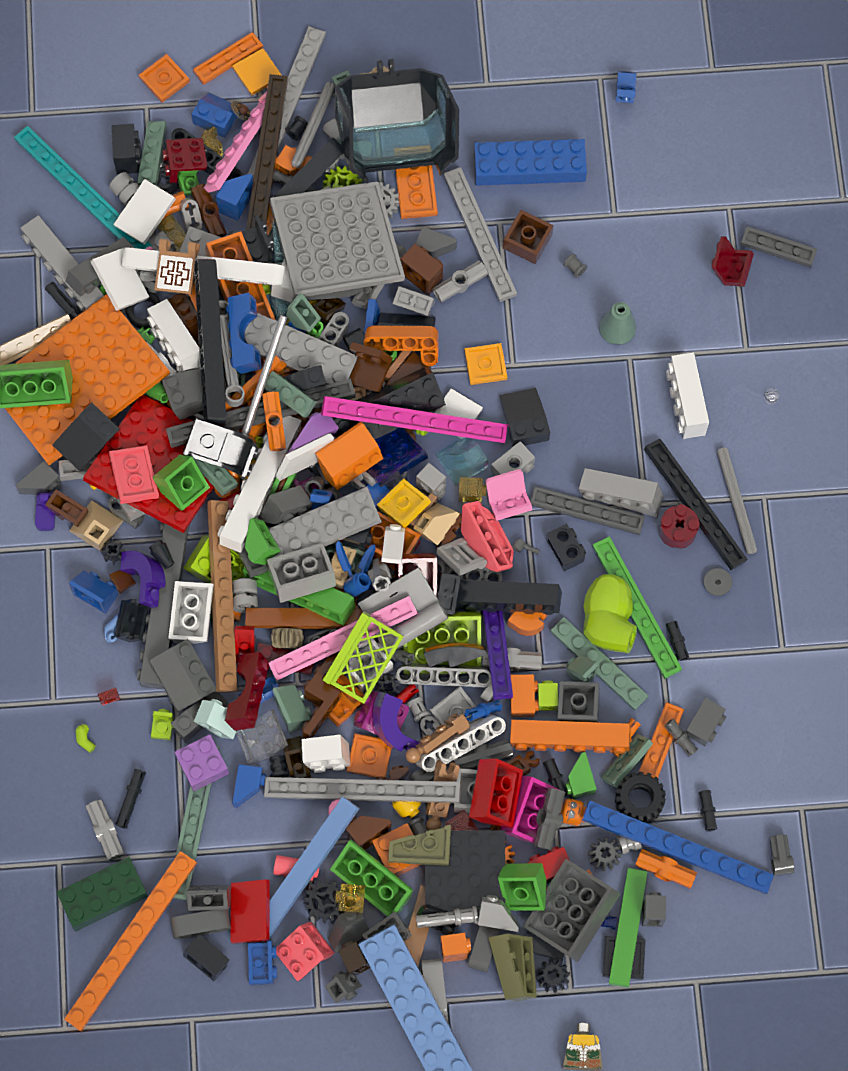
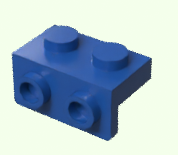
[248,941,277,985]

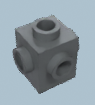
[325,971,362,1003]

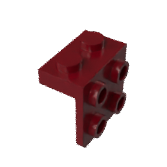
[162,138,207,183]
[712,236,754,287]

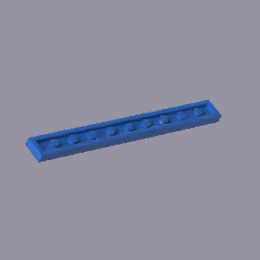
[582,801,774,894]

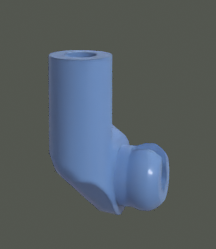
[104,615,118,643]

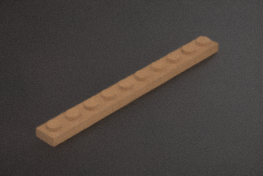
[207,500,237,693]

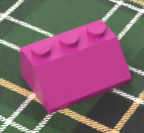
[500,776,562,844]

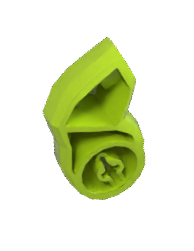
[583,574,637,654]

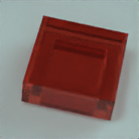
[98,688,120,705]

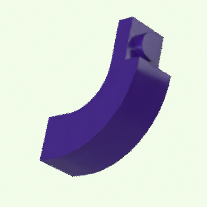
[120,551,166,608]
[373,692,420,752]

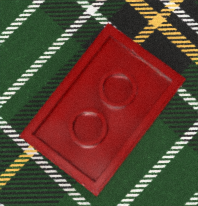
[231,879,270,944]

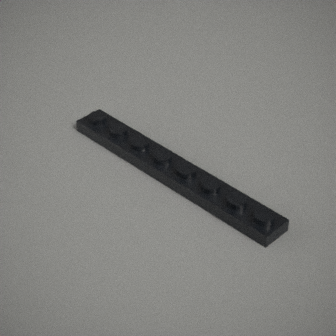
[644,439,748,570]

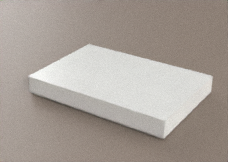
[114,179,176,245]
[91,248,149,311]
[276,433,334,481]

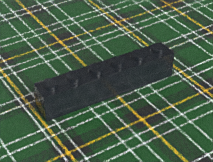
[455,580,562,615]

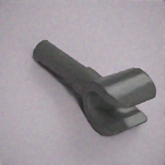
[512,539,540,554]

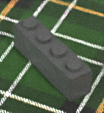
[65,237,134,297]

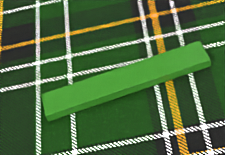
[609,868,647,988]

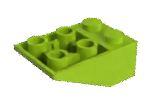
[183,535,245,597]

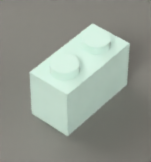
[194,699,236,739]

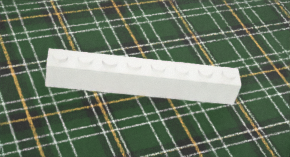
[218,416,301,553]

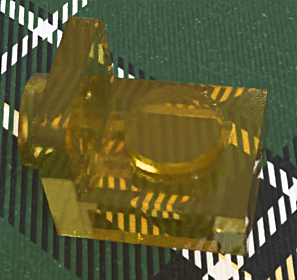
[201,126,223,156]

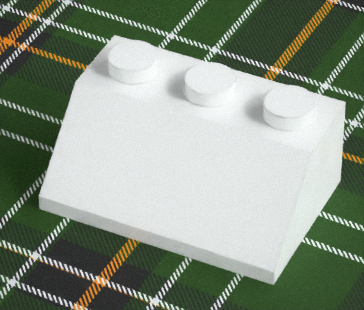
[168,581,214,644]

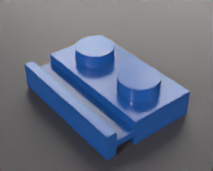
[363,299,381,335]

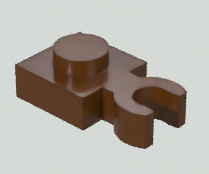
[506,751,540,776]

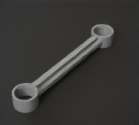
[219,300,245,407]

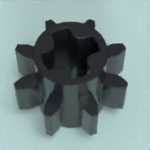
[101,539,125,565]
[377,674,400,696]

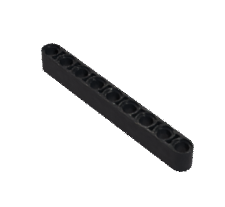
[194,259,226,425]

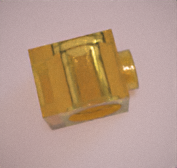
[459,477,486,502]
[335,884,365,913]

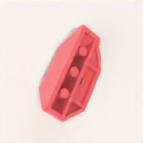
[461,501,514,572]

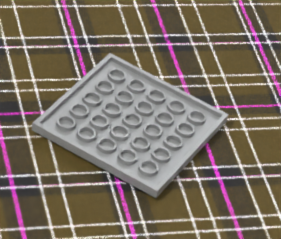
[270,181,405,298]

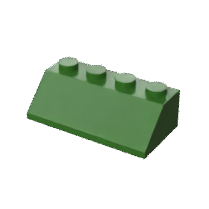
[0,360,73,408]
[330,840,413,916]

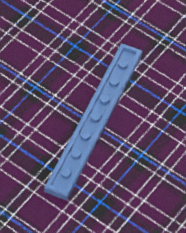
[270,796,360,937]

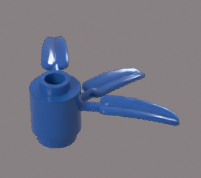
[336,541,394,597]

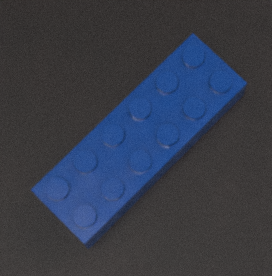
[474,139,587,186]

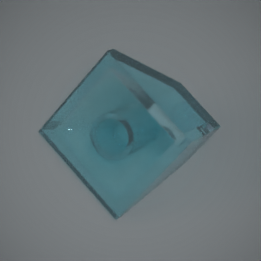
[436,437,488,486]

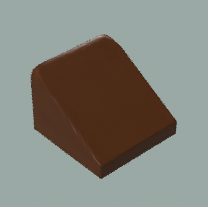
[109,570,136,593]

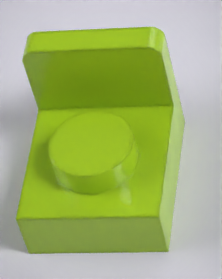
[151,709,174,741]

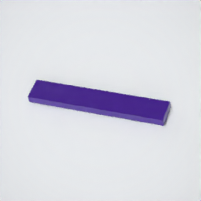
[483,610,513,700]

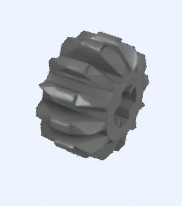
[588,837,622,872]

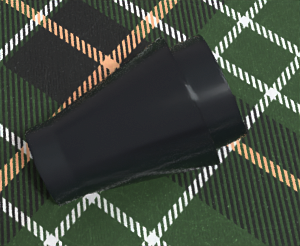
[149,540,175,570]

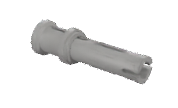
[416,906,478,928]

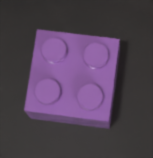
[175,734,229,792]

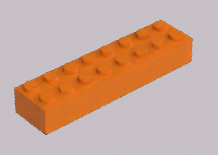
[205,231,294,376]

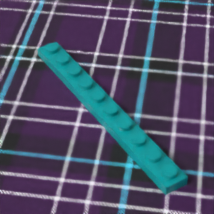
[14,126,153,249]

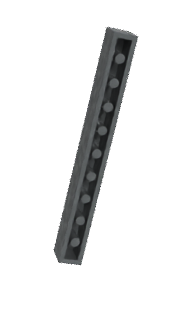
[137,522,190,690]

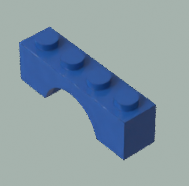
[226,293,262,374]

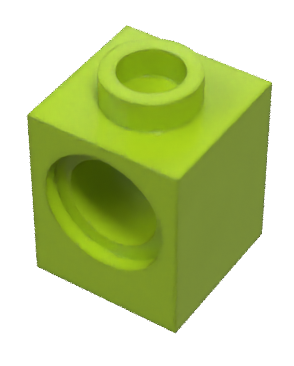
[537,680,559,711]

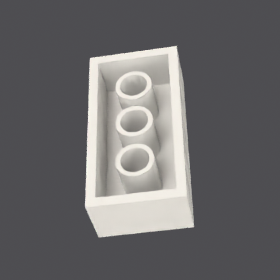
[147,299,200,373]
[666,352,709,439]

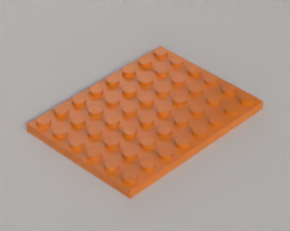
[5,294,171,466]

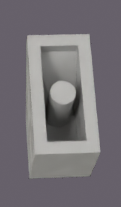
[478,895,519,932]

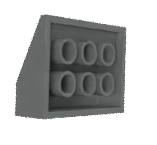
[523,859,621,962]

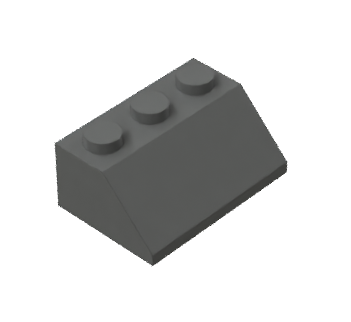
[149,639,216,712]

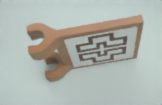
[154,239,200,295]

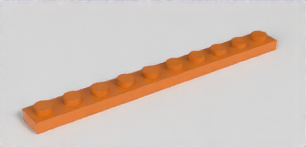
[64,851,197,1031]

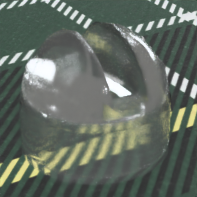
[764,387,780,404]

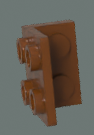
[349,342,393,392]

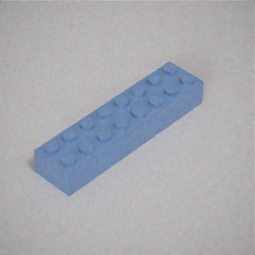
[359,924,472,1071]

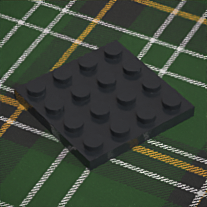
[425,830,506,911]

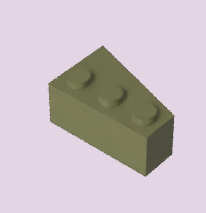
[488,934,537,1001]

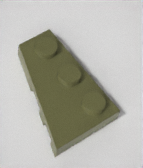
[388,825,451,866]

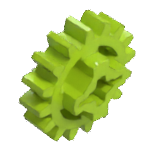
[323,166,362,189]

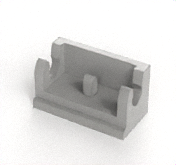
[393,286,435,316]

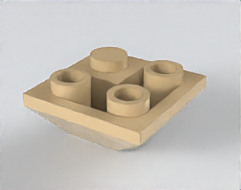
[69,501,123,551]
[413,503,459,545]

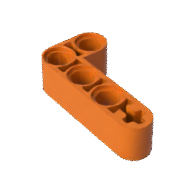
[364,326,439,366]

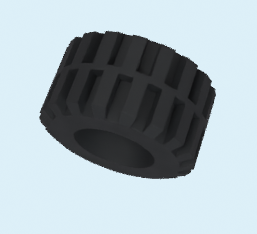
[615,772,666,823]

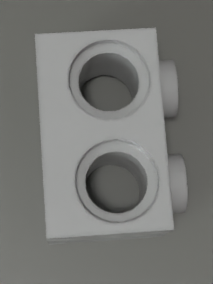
[416,463,447,500]

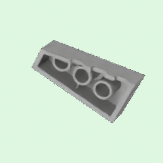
[579,468,663,518]

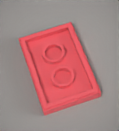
[109,445,159,504]

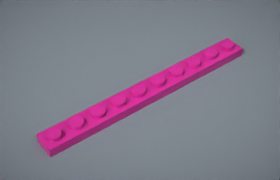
[321,396,508,443]

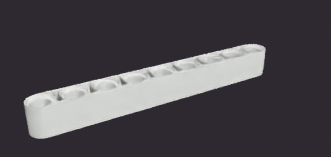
[122,248,285,286]

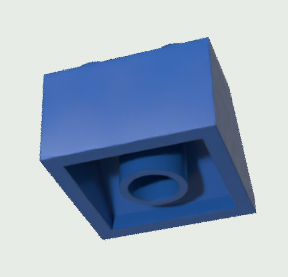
[191,93,238,138]
[215,174,253,221]
[69,571,118,614]

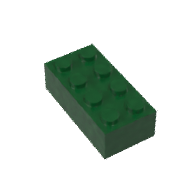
[56,857,148,932]

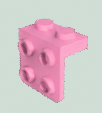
[485,469,532,521]

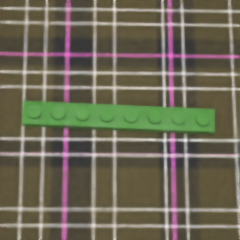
[592,536,682,679]

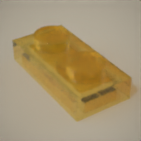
[157,214,187,252]

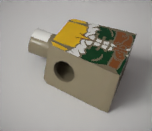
[563,1023,603,1071]

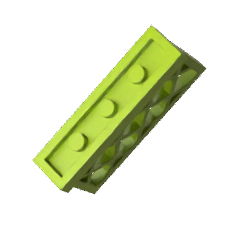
[323,611,404,704]

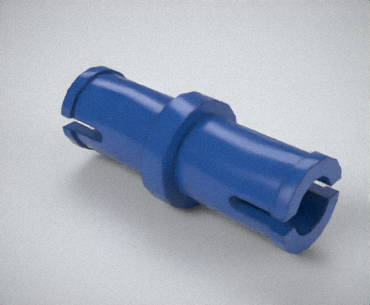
[465,700,502,721]

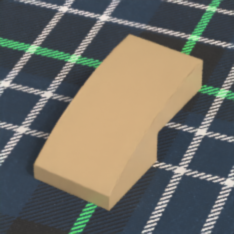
[331,546,357,589]

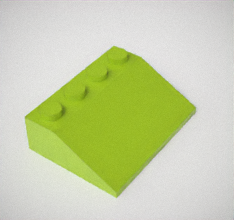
[403,611,481,674]

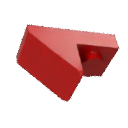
[235,626,256,663]

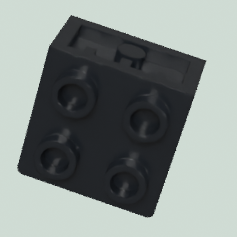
[242,215,274,263]

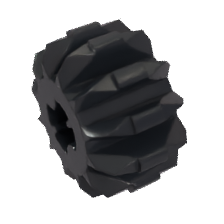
[536,958,570,993]

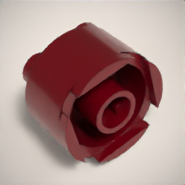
[659,504,699,549]

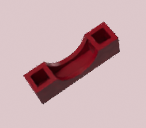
[224,652,269,731]

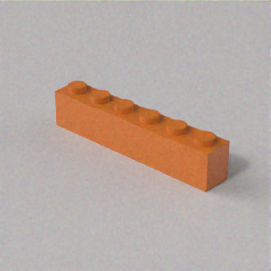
[510,720,631,754]

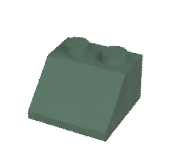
[272,685,313,734]

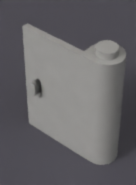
[358,567,449,653]

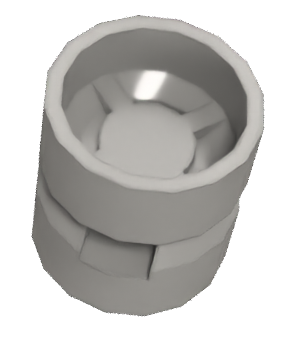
[109,172,140,206]
[232,578,258,613]

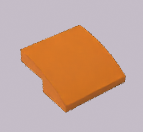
[313,674,365,727]

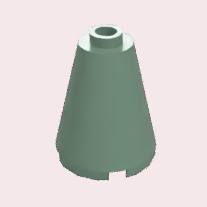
[599,302,636,345]

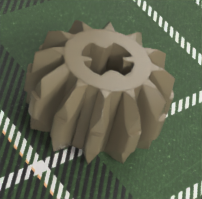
[271,628,304,648]

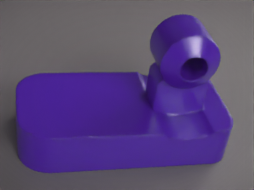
[35,492,56,531]

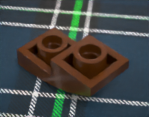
[435,512,462,550]
[375,765,409,781]

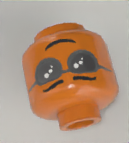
[561,798,586,826]

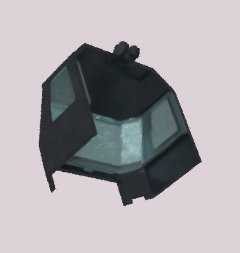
[335,58,460,184]

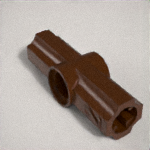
[190,184,227,238]

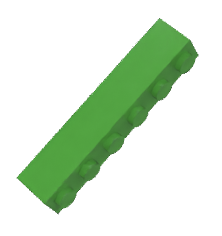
[243,564,355,625]

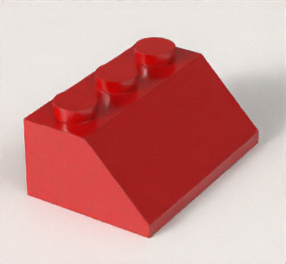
[469,759,523,828]

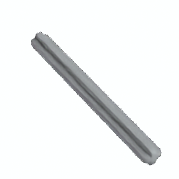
[291,82,335,168]
[717,447,757,555]

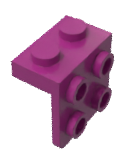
[353,690,409,735]

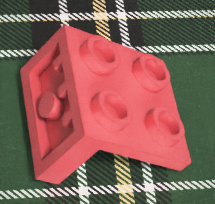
[276,922,335,981]

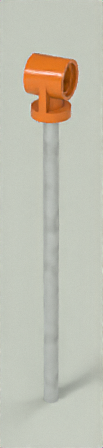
[214,315,287,498]

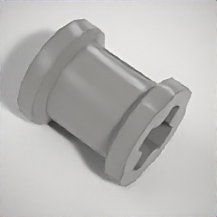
[406,697,431,722]

